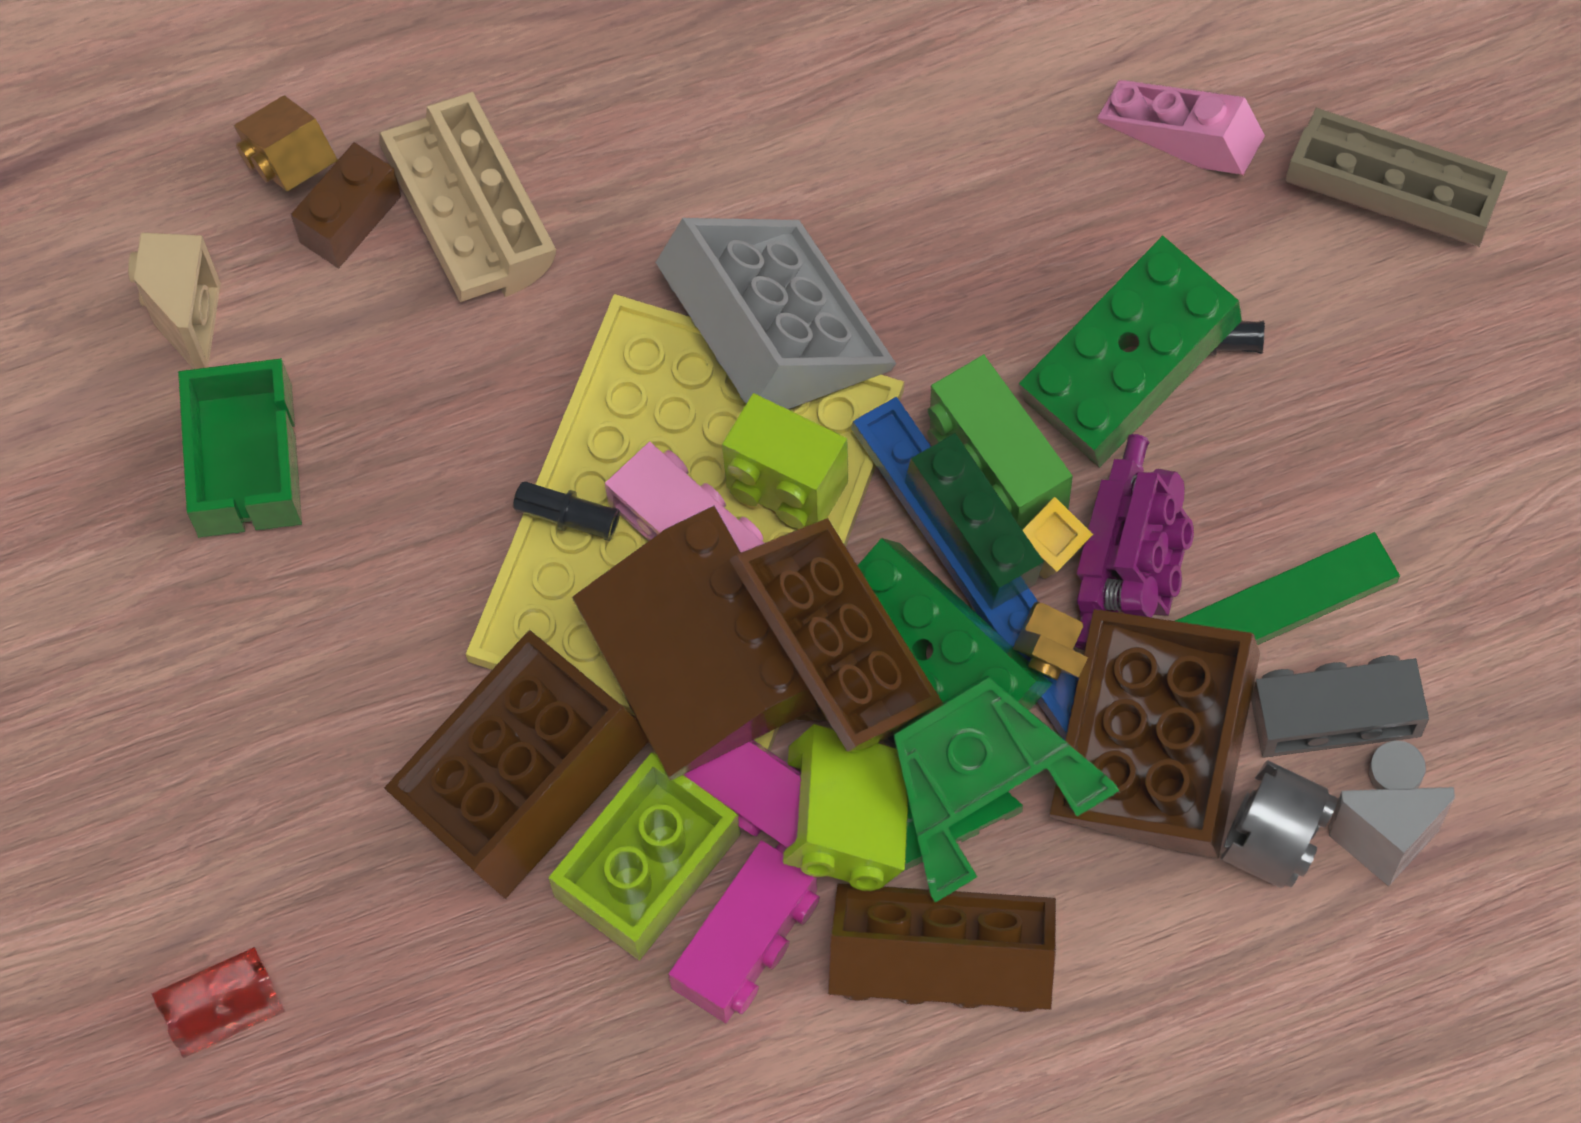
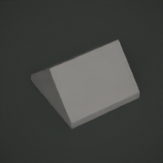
[1328,787,1455,886]

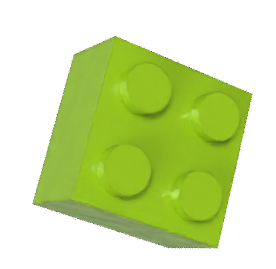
[722,393,848,529]

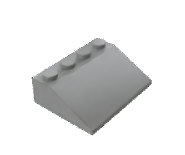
[655,218,896,409]

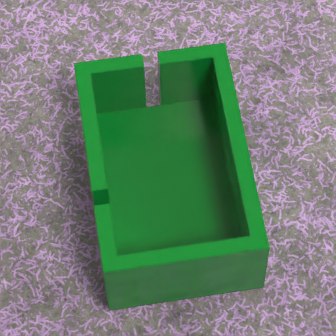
[178,358,302,538]

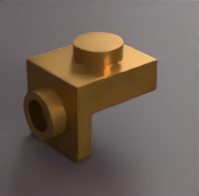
[1013,602,1088,680]

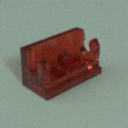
[151,947,286,1058]

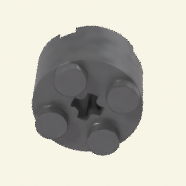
[1220,760,1338,888]

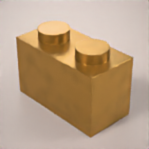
[234,95,338,191]

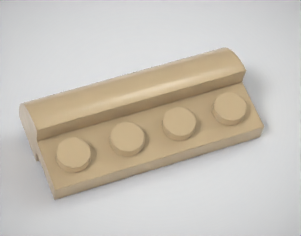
[379,92,556,302]

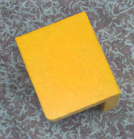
[1022,497,1093,579]

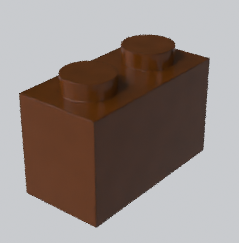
[290,142,401,269]

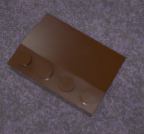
[572,505,816,781]
[729,518,942,752]
[1049,609,1260,859]
[384,629,648,899]

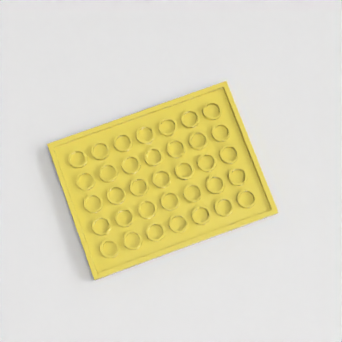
[466,294,904,751]

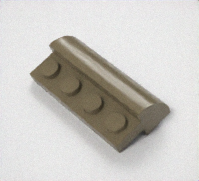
[1286,108,1508,248]

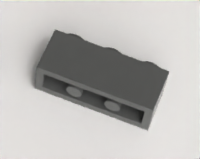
[1251,655,1429,758]

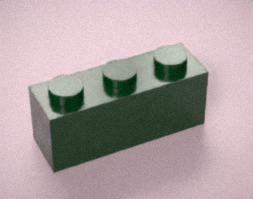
[905,433,1044,610]

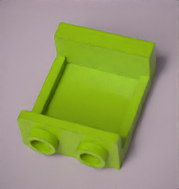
[783,724,908,891]

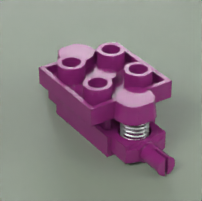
[1075,434,1194,651]

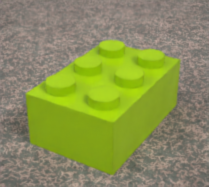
[548,752,741,961]

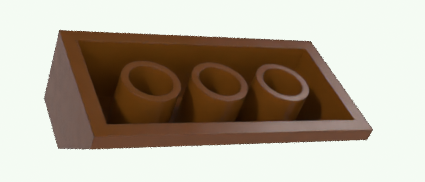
[828,883,1056,1012]

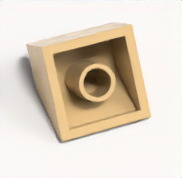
[128,233,221,369]

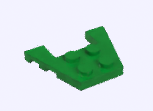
[893,675,1119,903]

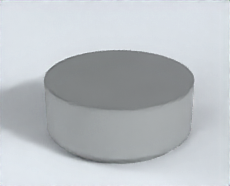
[1369,741,1426,790]

